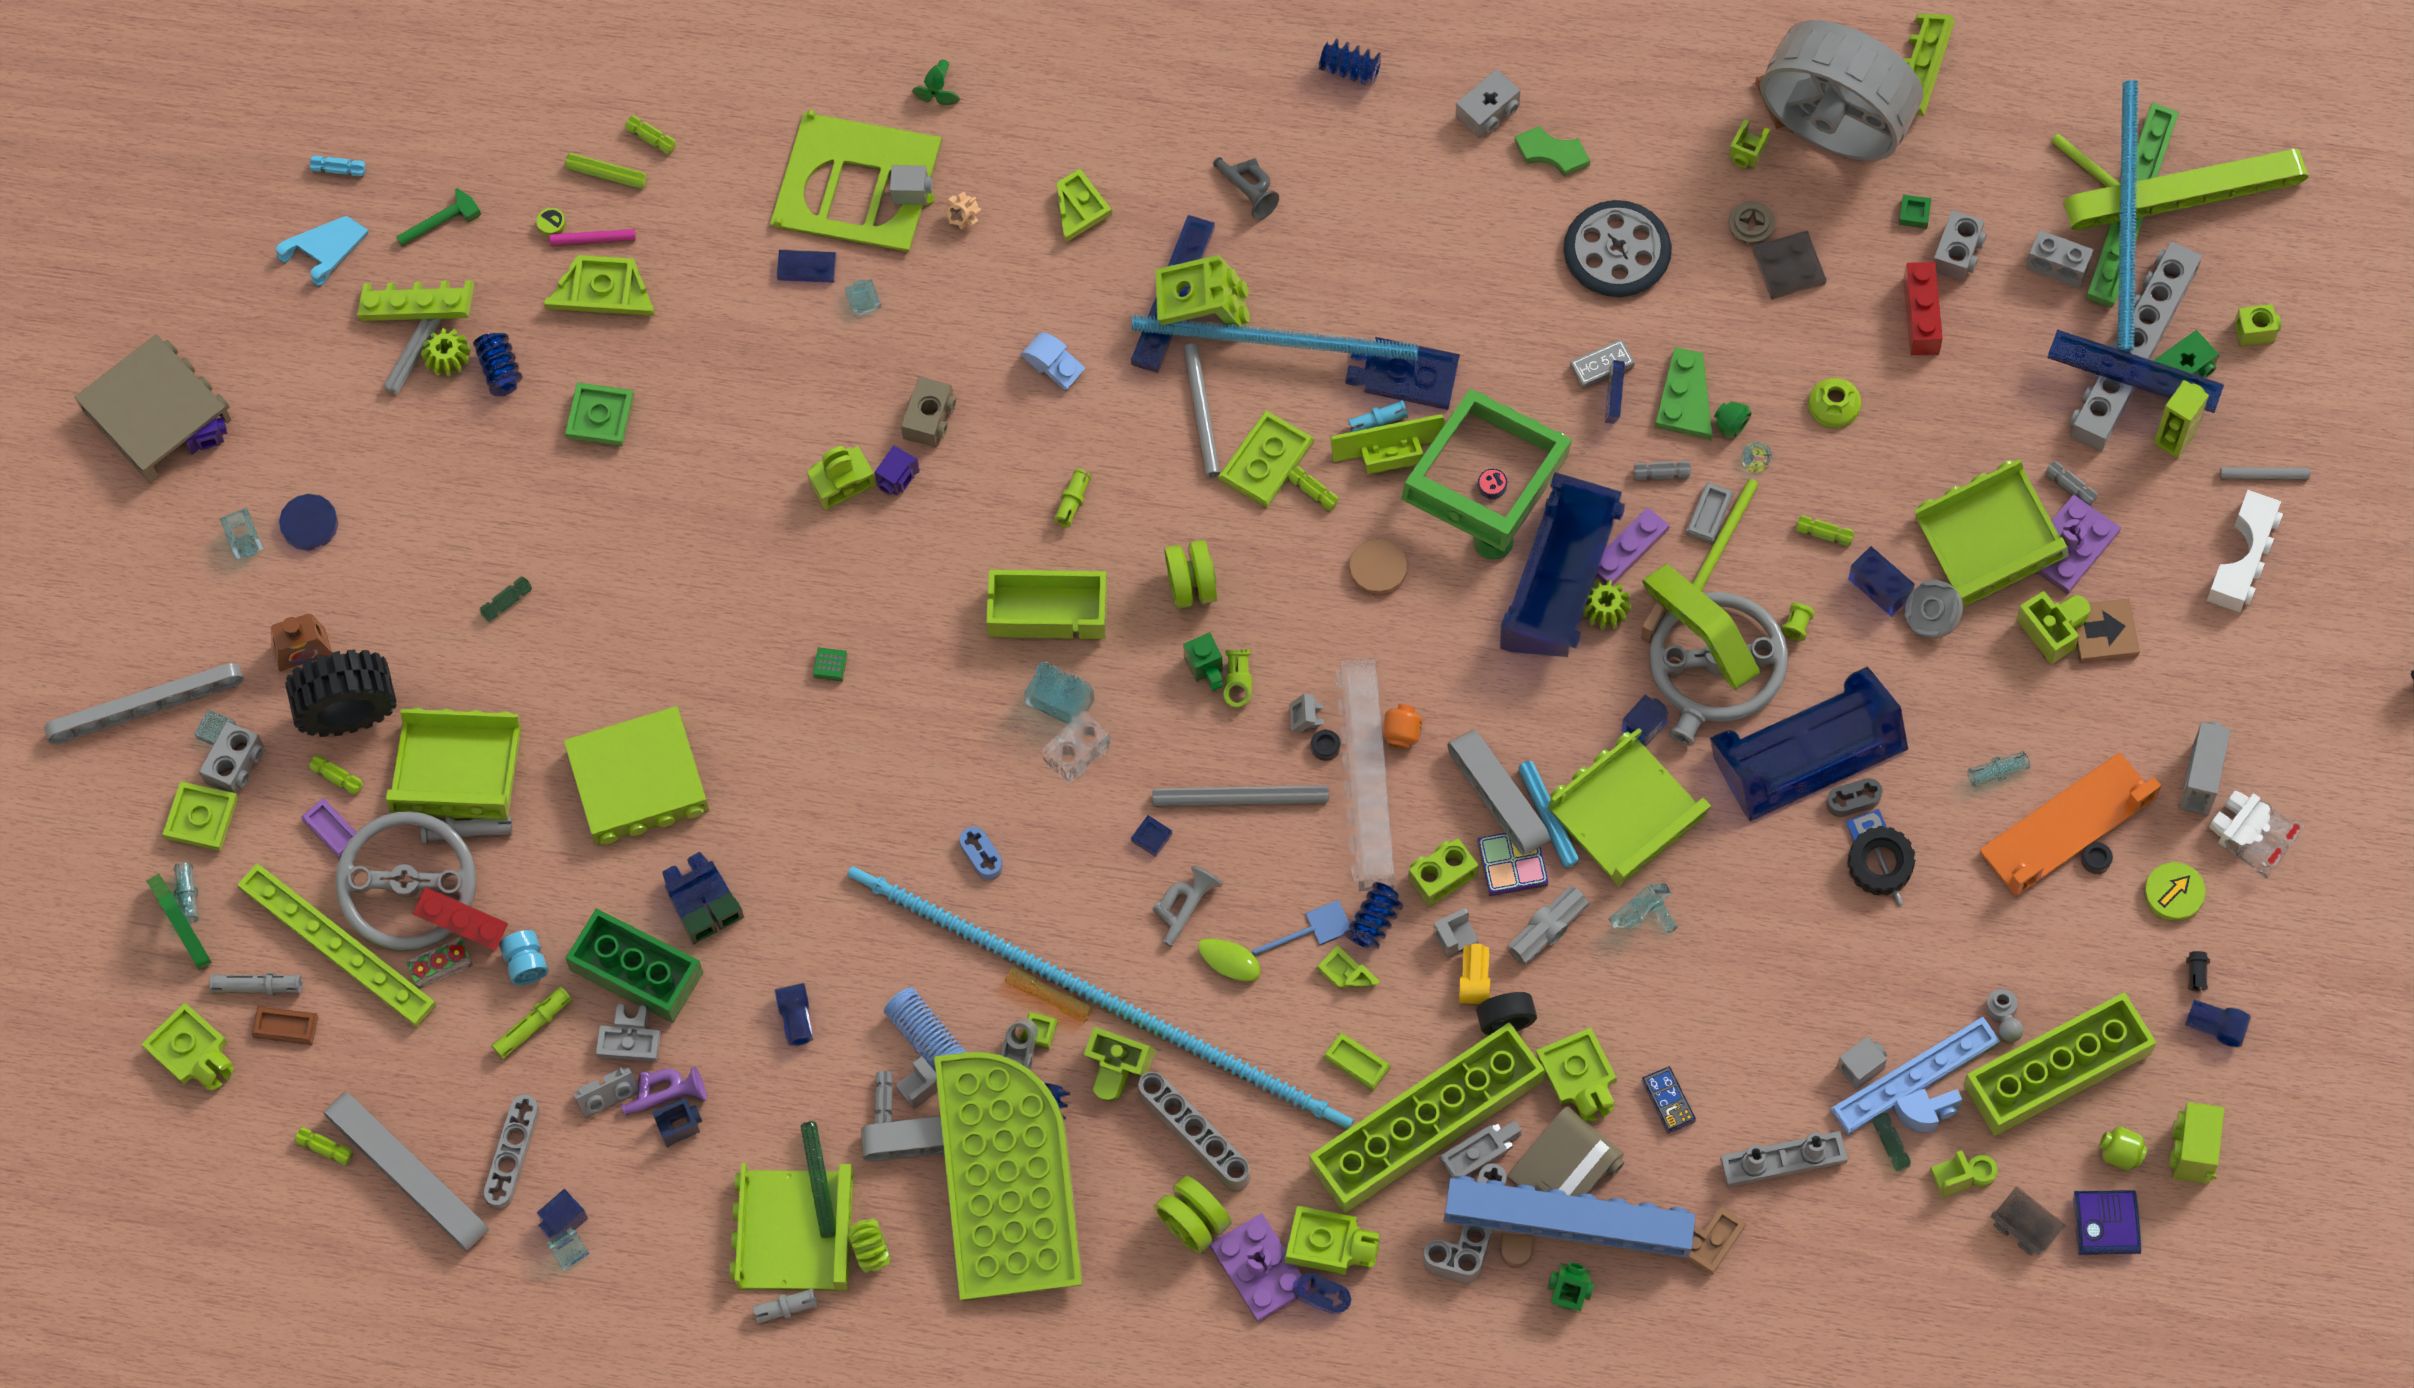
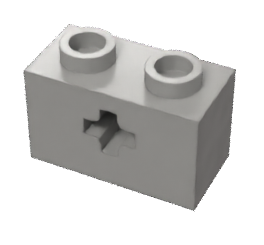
[1456,69,1520,138]

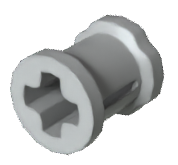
[1669,707,1706,746]

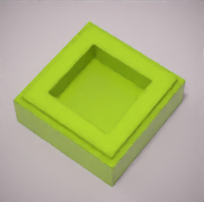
[1020,1012,1058,1050]

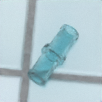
[1967,751,2030,787]
[173,862,199,924]

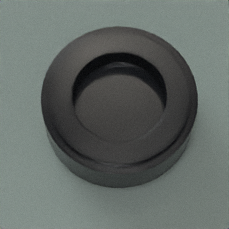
[1311,729,1340,761]
[2081,842,2113,874]

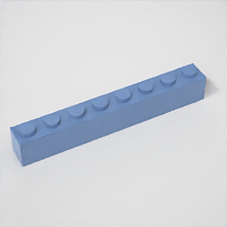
[1443,1176,1695,1258]

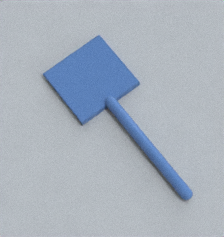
[1252,900,1353,955]

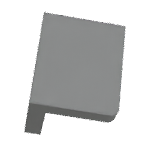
[1433,908,1478,958]
[896,1056,938,1109]

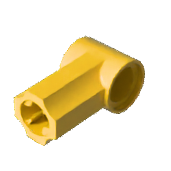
[1459,944,1490,1005]

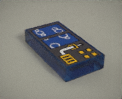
[1605,360,1625,424]
[1642,1066,1696,1134]

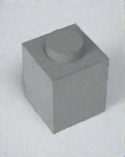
[890,165,933,204]
[1837,1036,1887,1089]

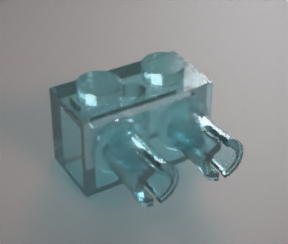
[1024,661,1094,729]

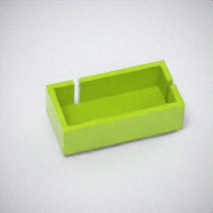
[986,569,1108,639]

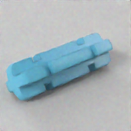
[310,155,366,177]

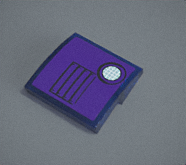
[2073,1190,2141,1255]

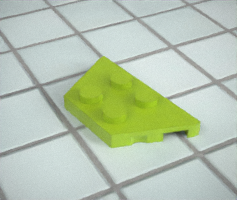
[544,255,655,316]

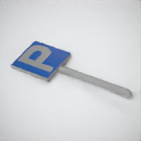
[1846,809,1903,906]

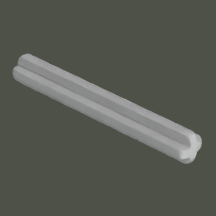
[384,319,442,395]

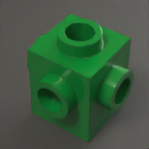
[1548,1262,1594,1311]

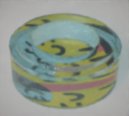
[1742,442,1772,473]

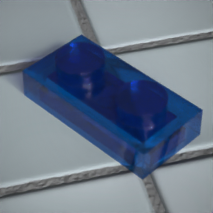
[777,250,837,283]

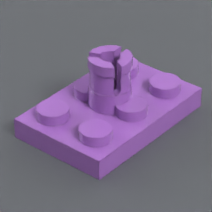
[2036,494,2121,595]
[1210,1213,1310,1323]

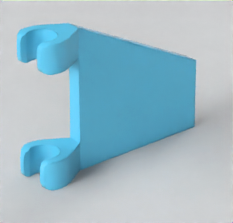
[275,215,369,286]

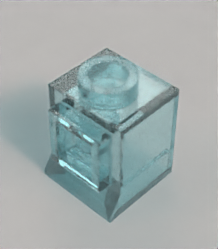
[219,508,263,559]

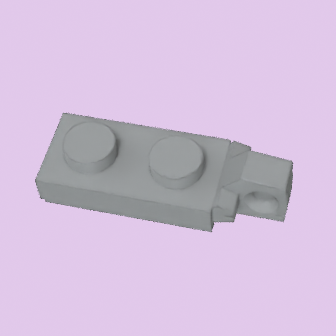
[1439,1120,1522,1179]

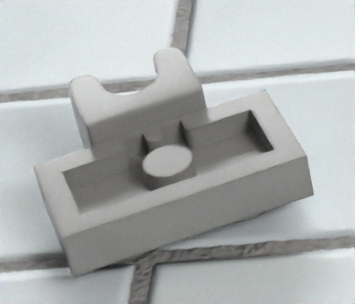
[596,1004,661,1062]

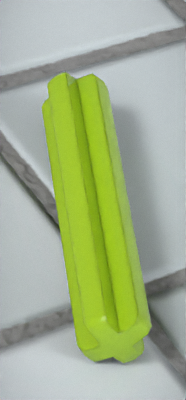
[565,153,647,189]

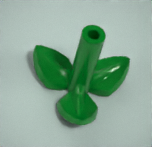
[912,59,960,105]

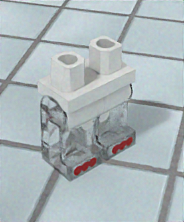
[2209,790,2304,878]

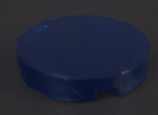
[279,494,338,551]

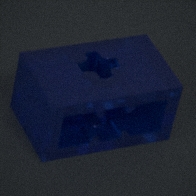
[1848,546,1915,617]

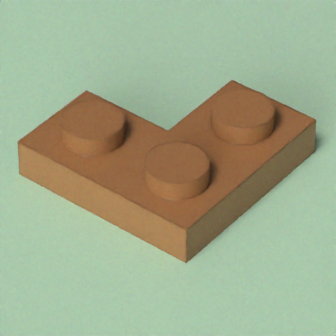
[1686,1206,1746,1275]

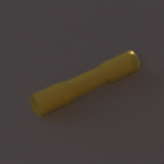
[1005,966,1093,1023]

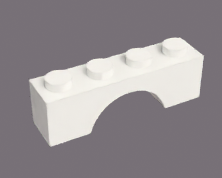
[2207,490,2283,613]

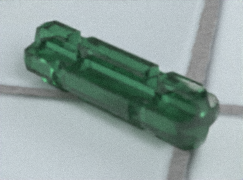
[479,576,532,622]
[1873,1113,1911,1171]

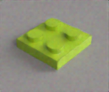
[162,781,239,851]

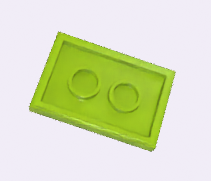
[1218,410,1314,508]

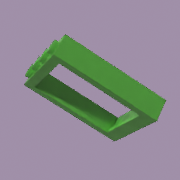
[1401,389,1572,552]

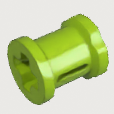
[1781,602,1815,641]

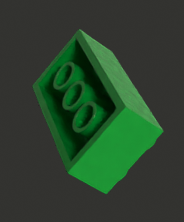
[565,908,704,1023]

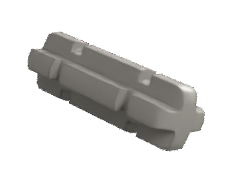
[1634,461,1691,480]
[2046,461,2098,505]
[875,1071,893,1124]

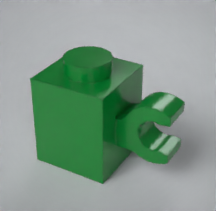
[1183,632,1223,691]

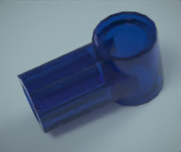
[775,983,814,1046]
[2185,999,2251,1047]

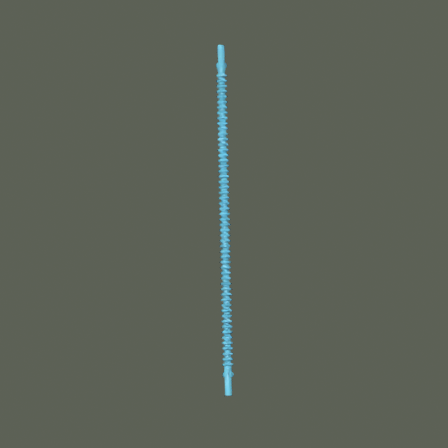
[847,866,1354,1130]

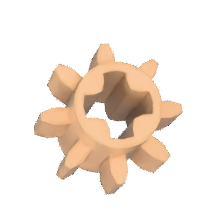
[944,192,981,230]

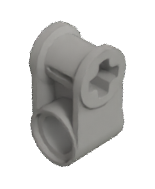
[1000,1018,1038,1070]

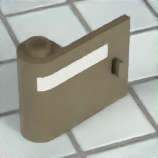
[1507,1106,1625,1197]

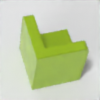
[1930,1150,1974,1198]

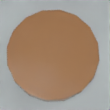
[1349,538,1408,595]

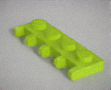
[1903,13,1955,116]
[357,280,474,321]

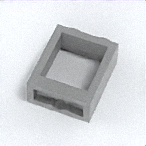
[2179,722,2231,816]

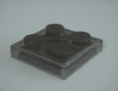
[1753,231,1826,300]

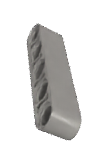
[1447,729,1550,855]
[1138,1071,1250,1191]
[861,1116,944,1162]

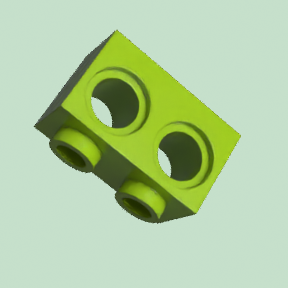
[1408,838,1479,907]

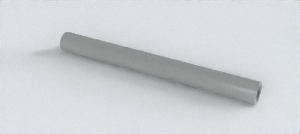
[1184,343,1220,478]

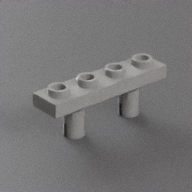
[1720,1131,1848,1188]

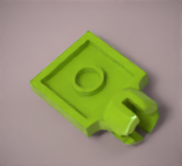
[141,1002,234,1090]
[1536,1027,1617,1122]
[1285,1206,1380,1275]

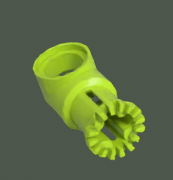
[1223,649,1253,707]

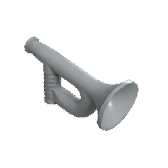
[1153,866,1223,947]

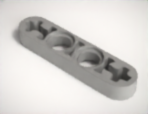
[484,1094,539,1210]

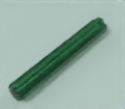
[800,1121,836,1238]

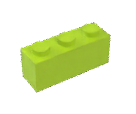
[2153,380,2209,458]

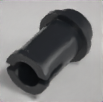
[2186,951,2210,991]

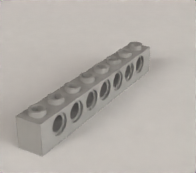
[2069,241,2203,451]

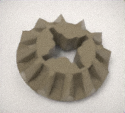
[1729,202,1775,245]

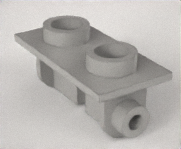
[573,1067,638,1118]

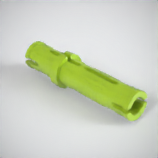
[491,986,573,1060]

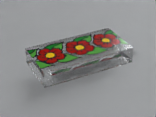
[405,937,474,989]

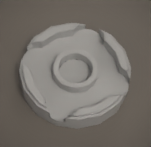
[1905,579,1963,639]

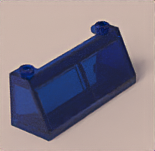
[1500,472,1625,657]
[1710,666,1908,821]

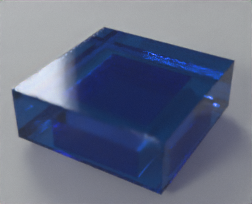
[1131,815,1173,857]

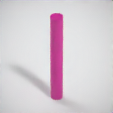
[550,229,636,246]

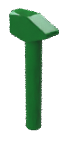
[396,188,481,246]

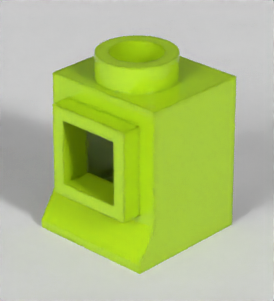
[1729,119,1770,168]

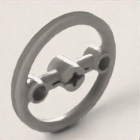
[1650,592,1788,721]
[336,811,476,951]

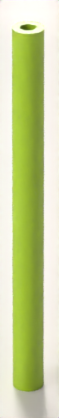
[1693,479,1759,591]

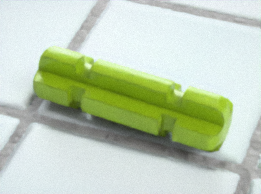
[625,116,676,154]
[1288,466,1339,511]
[1796,515,1854,546]
[309,755,363,795]
[295,1127,353,1165]

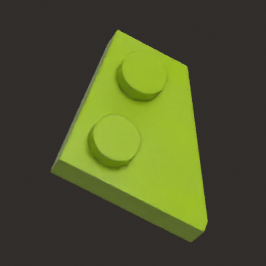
[1056,168,1112,242]

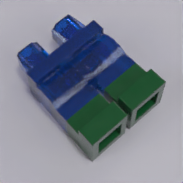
[662,852,744,945]

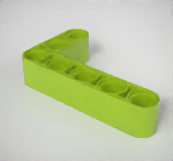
[1642,563,1760,690]

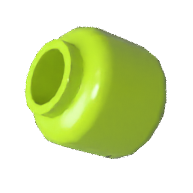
[2099,1126,2147,1171]

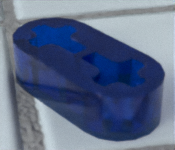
[1292,1273,1351,1314]

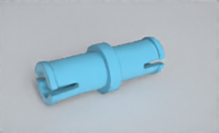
[1348,400,1408,432]

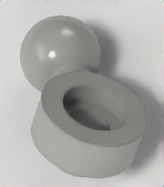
[1986,989,2023,1042]

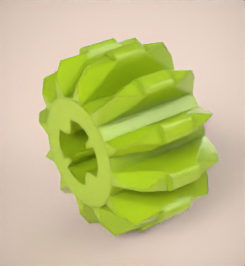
[421,327,471,378]
[1581,579,1631,630]
[848,1218,891,1273]

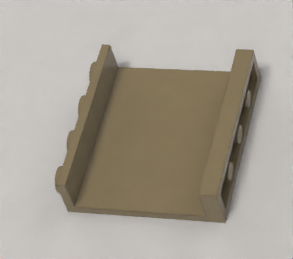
[75,334,231,483]

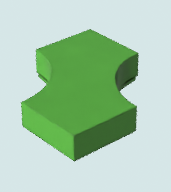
[1514,126,1590,176]

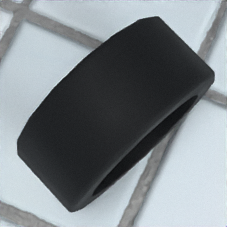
[1476,992,1537,1035]

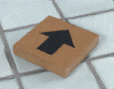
[2075,598,2140,663]

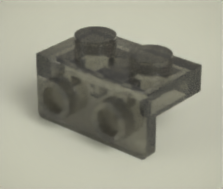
[1990,1186,2066,1256]

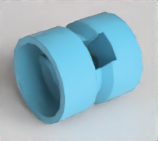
[499,930,549,985]

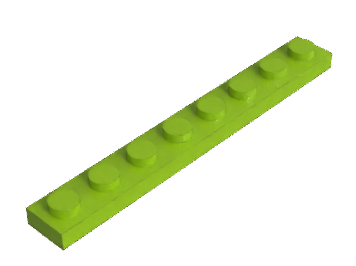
[237,863,436,1028]

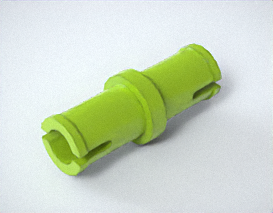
[1053,469,1092,527]

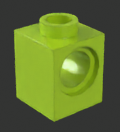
[2234,304,2281,347]

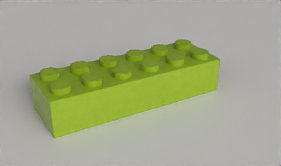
[1963,992,2157,1137]

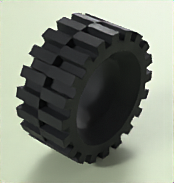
[285,650,397,737]

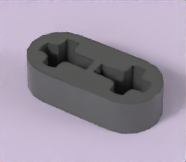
[1826,778,1883,817]

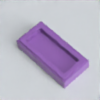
[301,798,357,859]

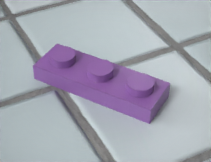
[1588,507,1669,586]

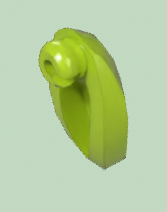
[1198,938,1260,981]

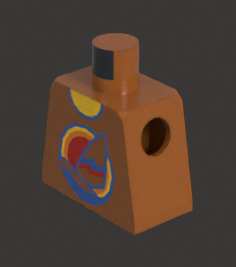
[271,614,332,671]

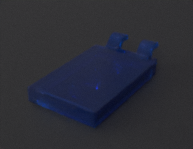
[1345,337,1460,410]

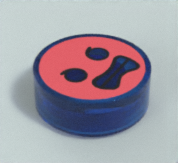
[1478,468,1507,499]

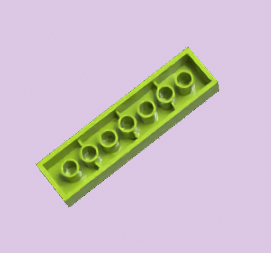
[1309,1022,1545,1214]

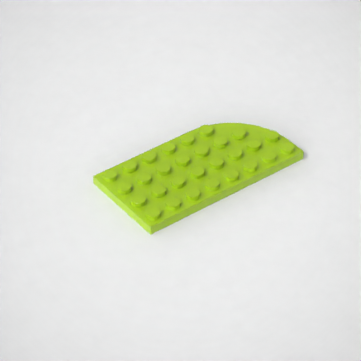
[934,1052,1083,1301]

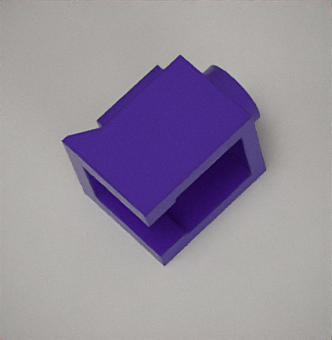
[186,417,228,455]
[874,445,920,496]

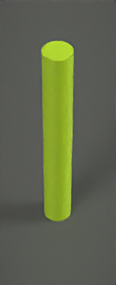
[2051,133,2121,187]

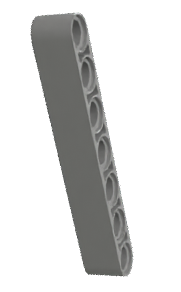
[323,1091,489,1252]

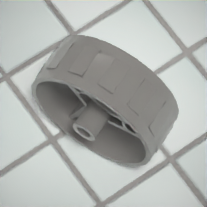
[1760,20,1923,161]

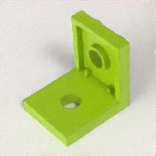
[1155,255,1250,329]

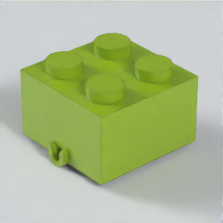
[2168,1102,2225,1184]

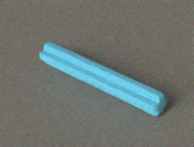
[1518,761,1579,868]

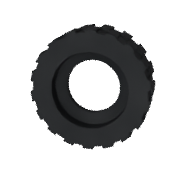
[1847,826,1916,896]

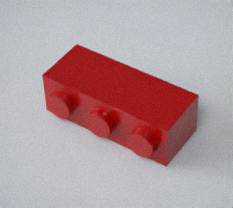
[1903,262,1943,356]
[412,887,508,951]

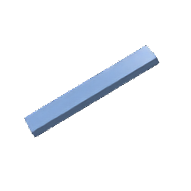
[1831,1017,2000,1136]

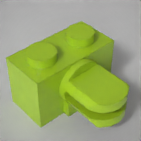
[807,446,876,511]
[2016,591,2090,665]
[1084,1027,1156,1102]

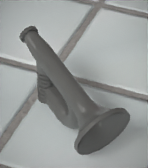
[1213,157,1279,220]

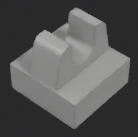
[1289,694,1324,733]

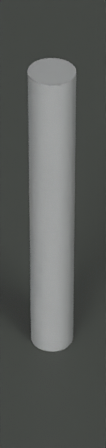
[2220,467,2310,480]

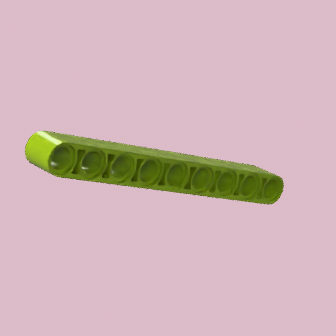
[2063,149,2309,230]

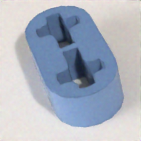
[960,827,1003,880]

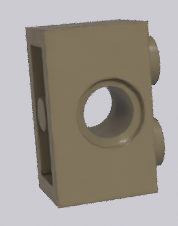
[901,376,957,447]

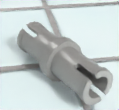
[753,1288,818,1325]

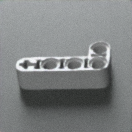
[1424,1163,1507,1284]

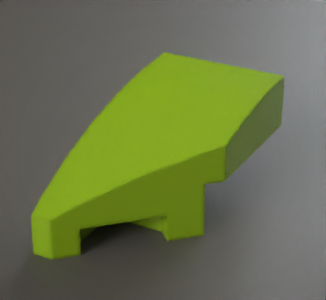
[1316,945,1380,988]

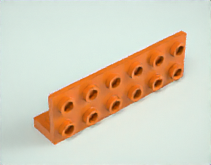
[1980,753,2162,897]

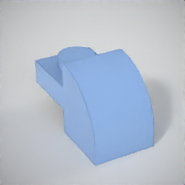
[1020,332,1085,391]
[1893,1089,1962,1133]

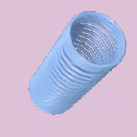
[884,987,966,1072]

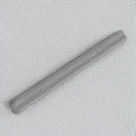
[1152,785,1329,806]

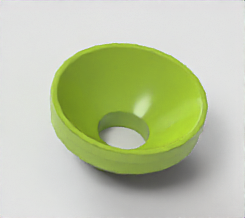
[1808,378,1861,428]

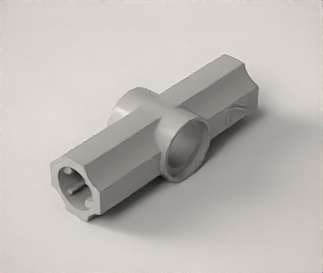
[1507,885,1589,966]

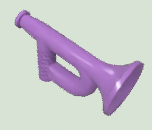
[622,1066,707,1116]

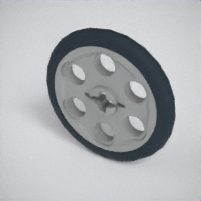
[1563,200,1672,297]

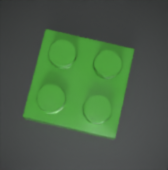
[565,382,634,446]

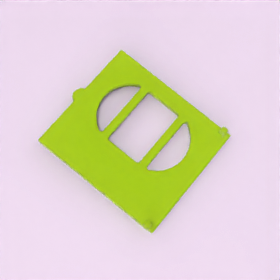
[770,110,942,252]

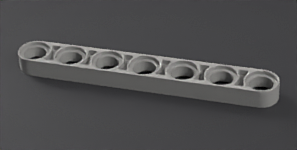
[44,663,244,744]

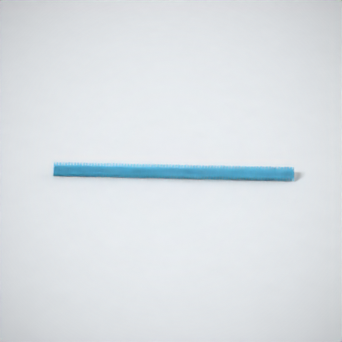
[2117,80,2139,352]
[1131,314,1418,361]

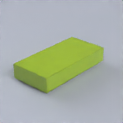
[1324,1032,1391,1092]

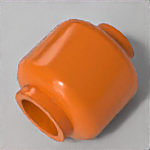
[1381,704,1423,749]

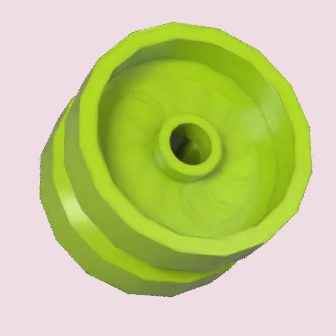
[1164,539,1217,609]
[1154,1175,1232,1254]

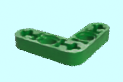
[146,873,212,970]

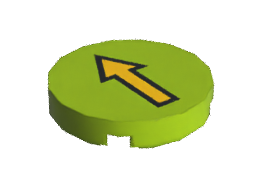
[2145,862,2206,921]

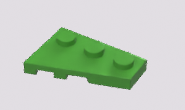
[1655,347,1712,440]

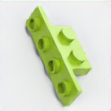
[1330,414,1445,474]

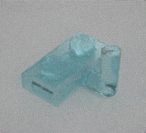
[1608,883,1678,933]

